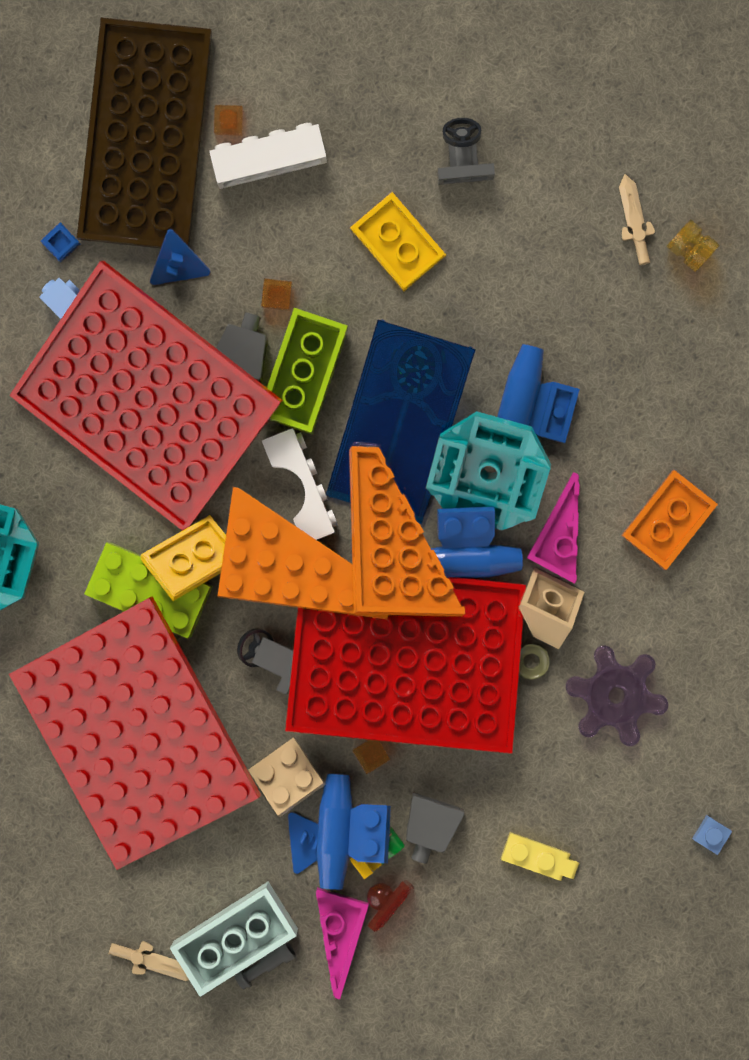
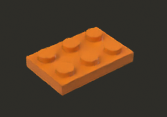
[621,470,718,570]

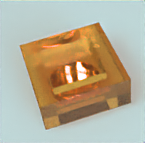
[214,105,243,136]
[261,278,292,311]
[352,740,390,774]

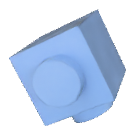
[39,278,80,319]

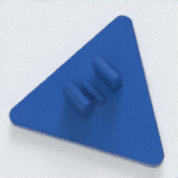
[150,229,210,285]
[288,812,318,874]

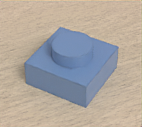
[692,815,732,855]

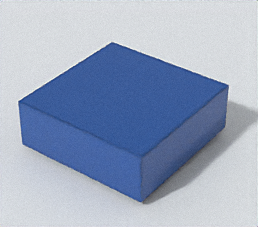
[41,222,81,262]

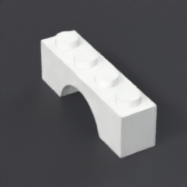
[262,428,338,540]

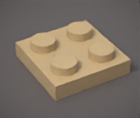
[248,737,326,817]

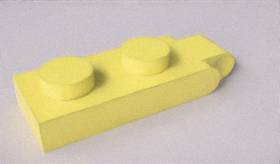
[501,832,579,881]

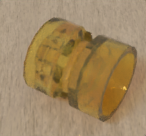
[666,219,720,272]

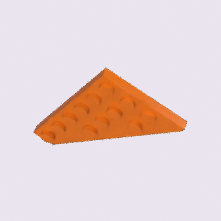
[349,446,465,616]
[218,487,388,619]

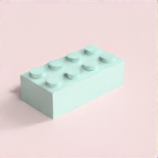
[170,881,298,997]

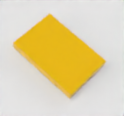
[350,192,446,292]
[140,515,226,601]

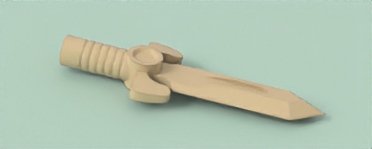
[619,174,655,265]
[109,941,189,981]

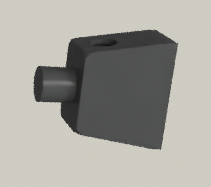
[216,312,268,382]
[406,792,465,864]

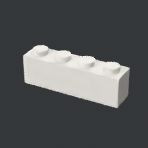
[210,123,327,189]

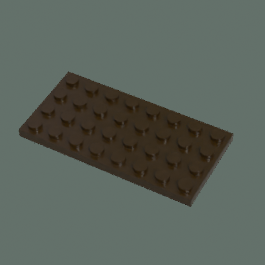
[77,17,212,249]

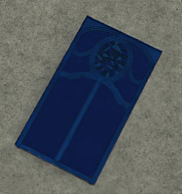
[326,319,476,525]

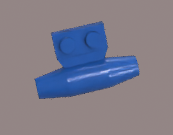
[497,344,580,443]
[431,507,523,579]
[317,774,391,890]

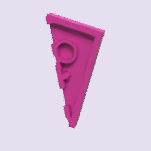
[526,472,580,584]
[316,887,369,999]

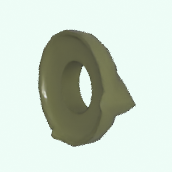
[519,644,550,680]

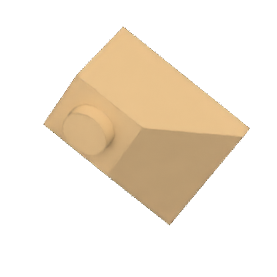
[519,568,584,649]

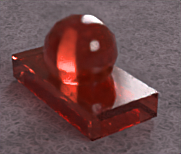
[367,880,414,932]

